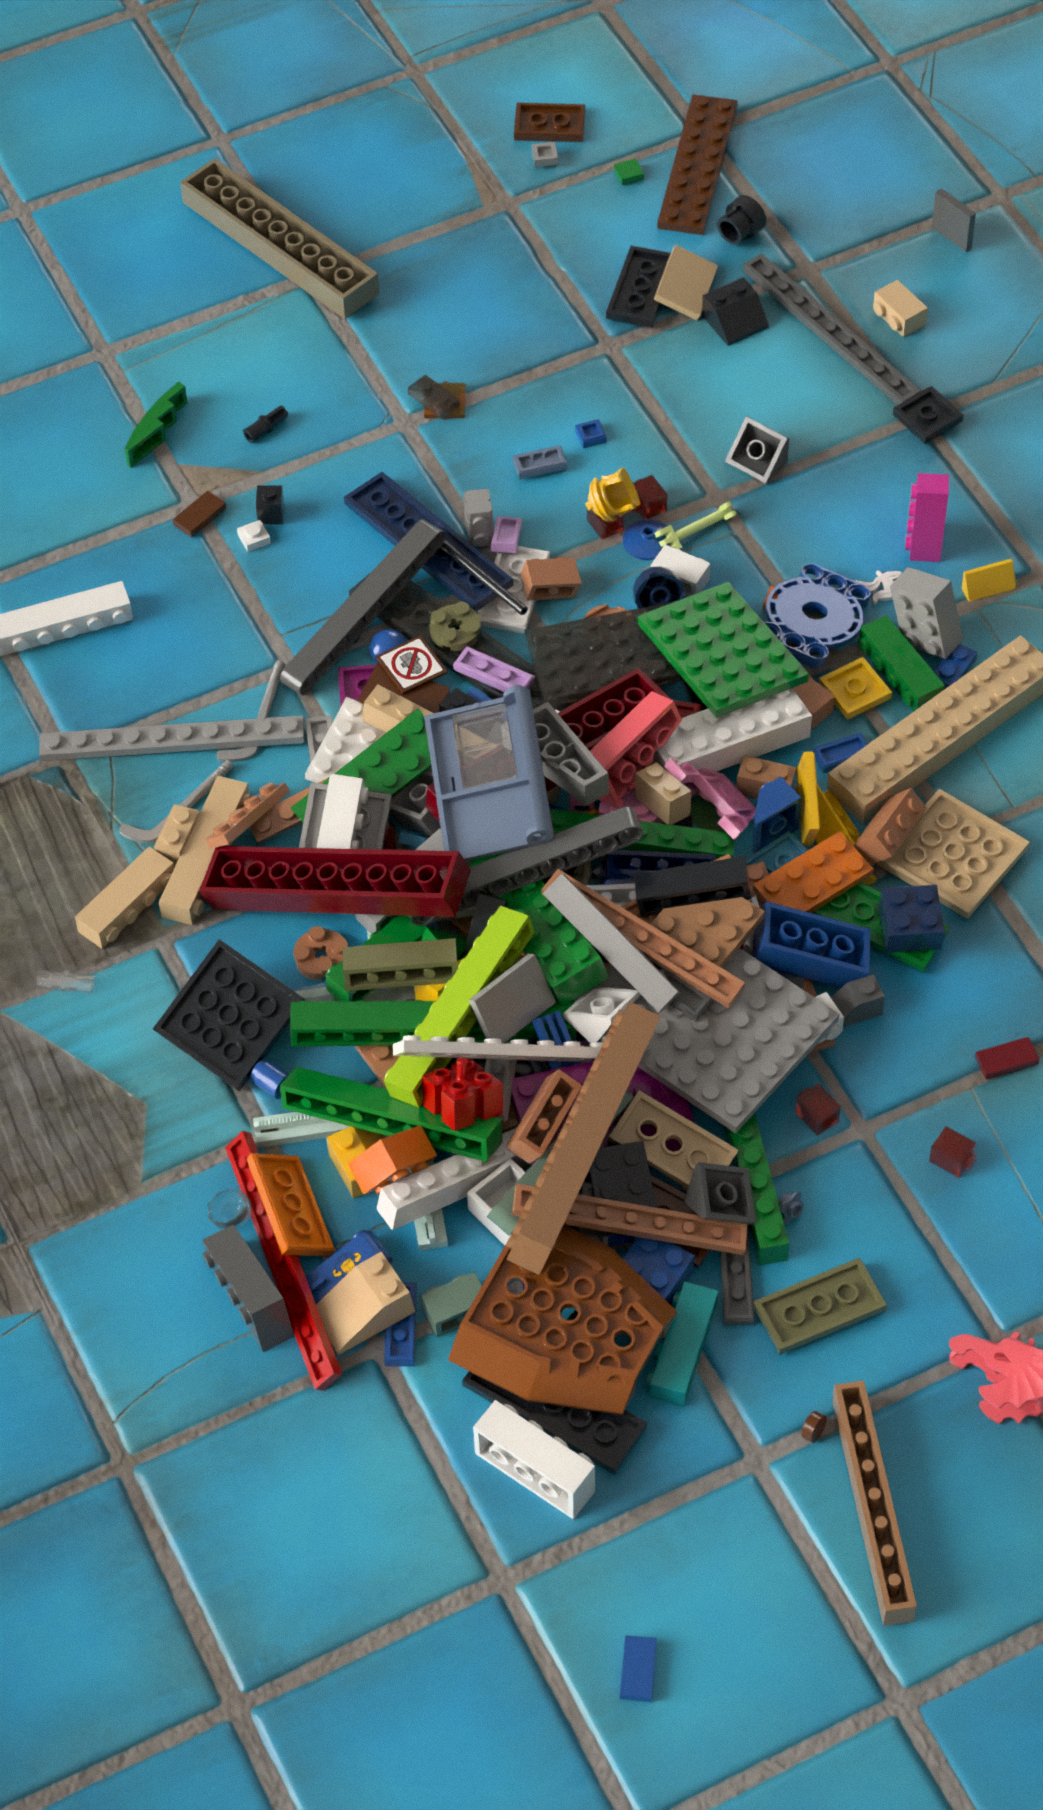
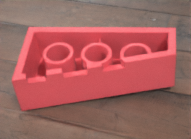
[590,691,682,809]

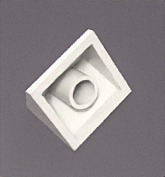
[563,986,641,1043]

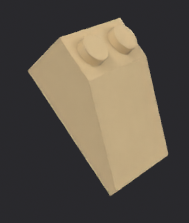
[316,1252,415,1356]

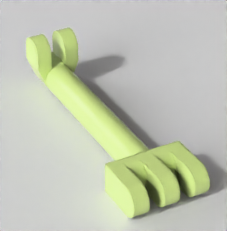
[654,501,737,549]

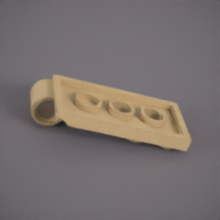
[608,1090,738,1192]

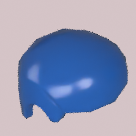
[369,629,407,664]

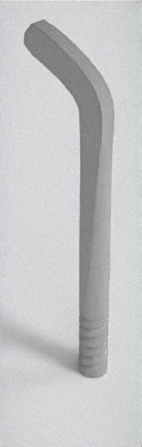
[216,660,285,762]
[119,760,234,843]

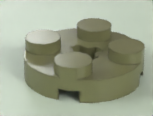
[429,602,482,651]

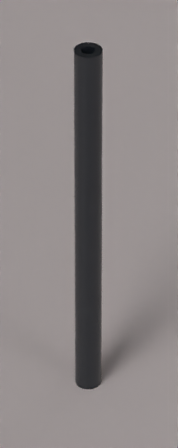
[440,540,528,615]

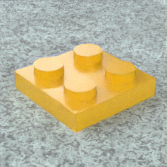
[819,657,892,720]

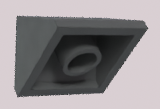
[725,416,789,484]
[684,1162,756,1225]

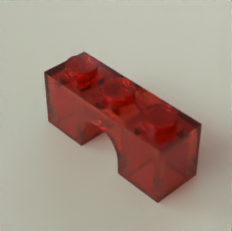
[587,475,668,540]

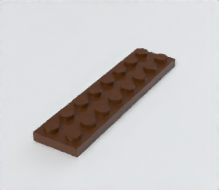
[657,94,738,236]

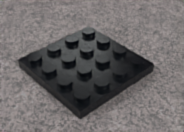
[153,939,307,1092]

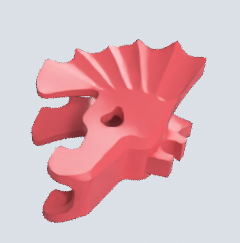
[949,1332,1043,1424]

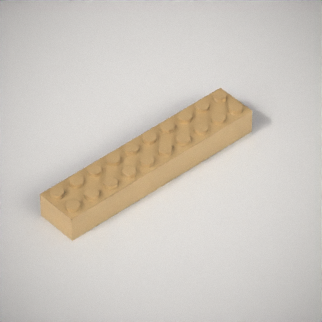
[827,635,1043,825]

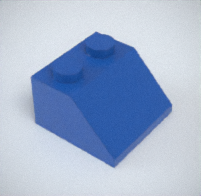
[752,776,801,853]

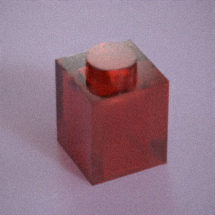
[795,1083,841,1136]
[929,1126,977,1178]

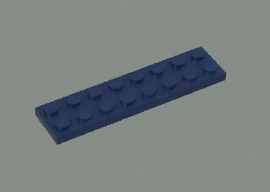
[344,472,514,611]

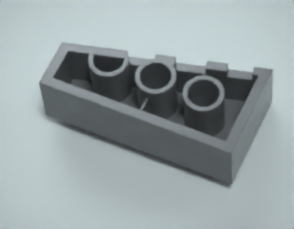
[202,1224,294,1352]

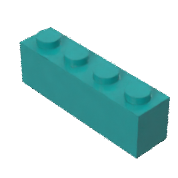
[646,1281,719,1407]

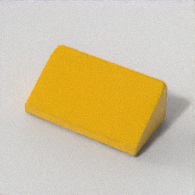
[962,559,1016,601]

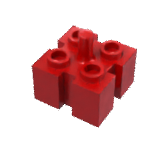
[422,1057,503,1131]

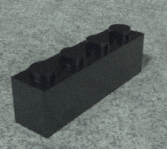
[634,856,751,917]

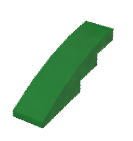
[124,381,188,468]

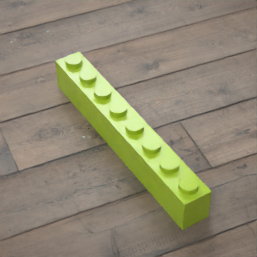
[383,906,535,1108]

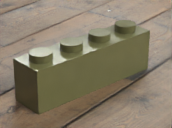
[343,938,458,991]

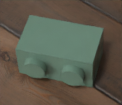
[421,1272,482,1337]

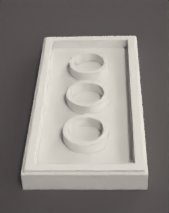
[478,546,550,634]

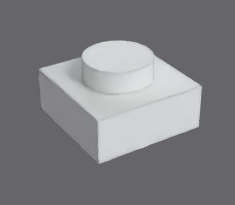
[237,520,271,552]

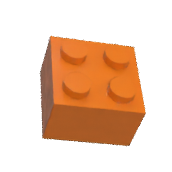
[348,1125,437,1194]

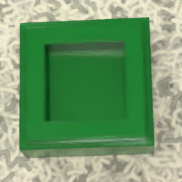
[614,158,644,185]

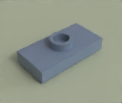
[513,445,567,480]

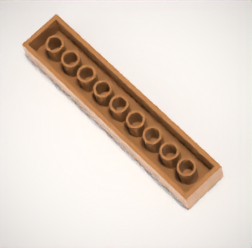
[506,1001,661,1275]

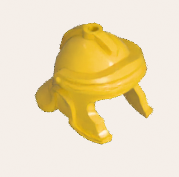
[585,467,640,521]

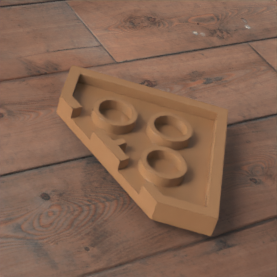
[650,897,765,968]

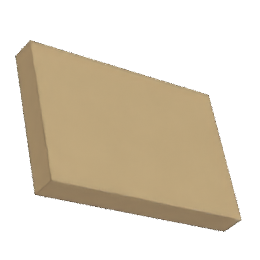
[654,244,718,320]

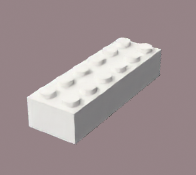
[651,688,812,784]

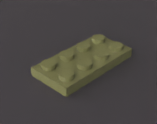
[753,1257,887,1355]

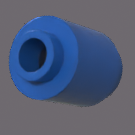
[251,1060,289,1099]

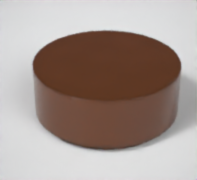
[801,1411,827,1443]

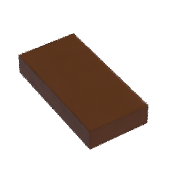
[173,490,226,538]

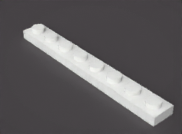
[393,1035,603,1062]

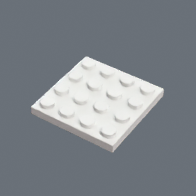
[305,697,386,783]

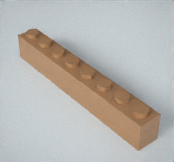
[832,1380,917,1626]

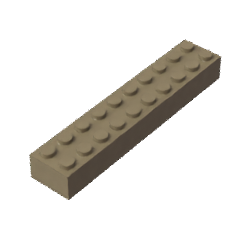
[180,158,380,319]

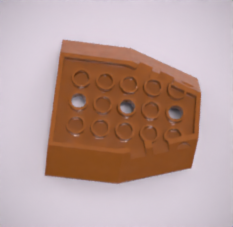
[448,1224,677,1415]

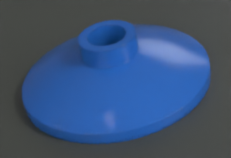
[623,520,671,560]

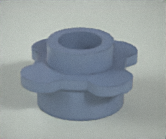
[778,1191,804,1224]

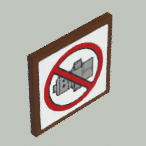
[376,635,448,694]

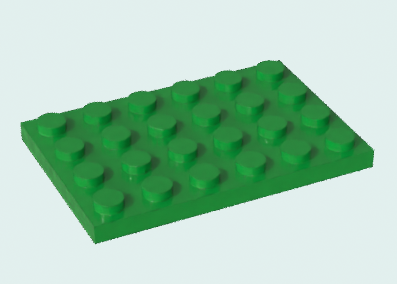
[638,582,809,718]

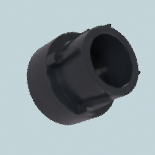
[716,195,767,245]

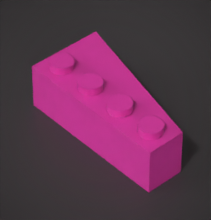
[905,473,949,562]

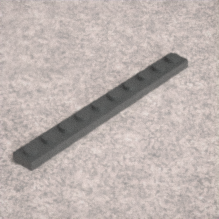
[743,254,921,405]

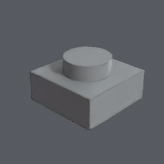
[532,142,558,167]

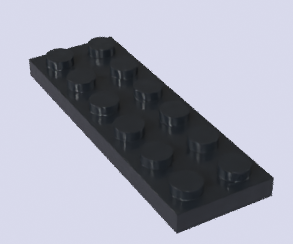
[462,1372,647,1475]

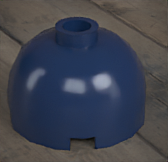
[633,566,686,614]

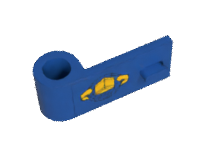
[305,1230,393,1304]

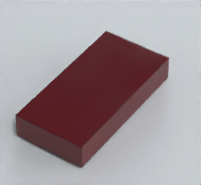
[975,1036,1039,1080]

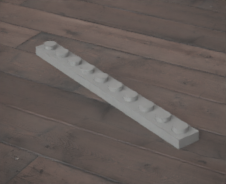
[39,715,304,761]

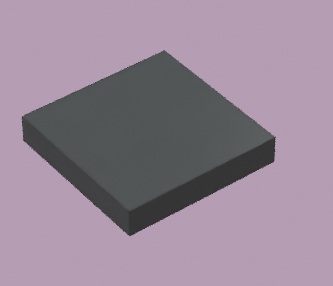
[932,189,976,252]

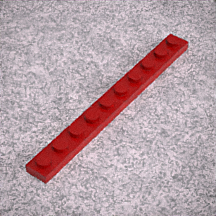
[225,1131,342,1391]

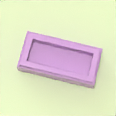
[491,516,522,553]

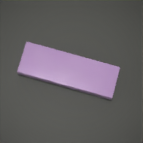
[453,646,535,692]

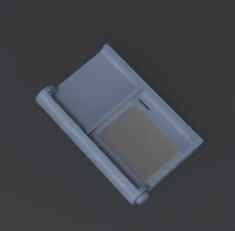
[424,685,554,861]

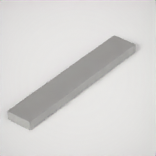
[543,873,680,1013]

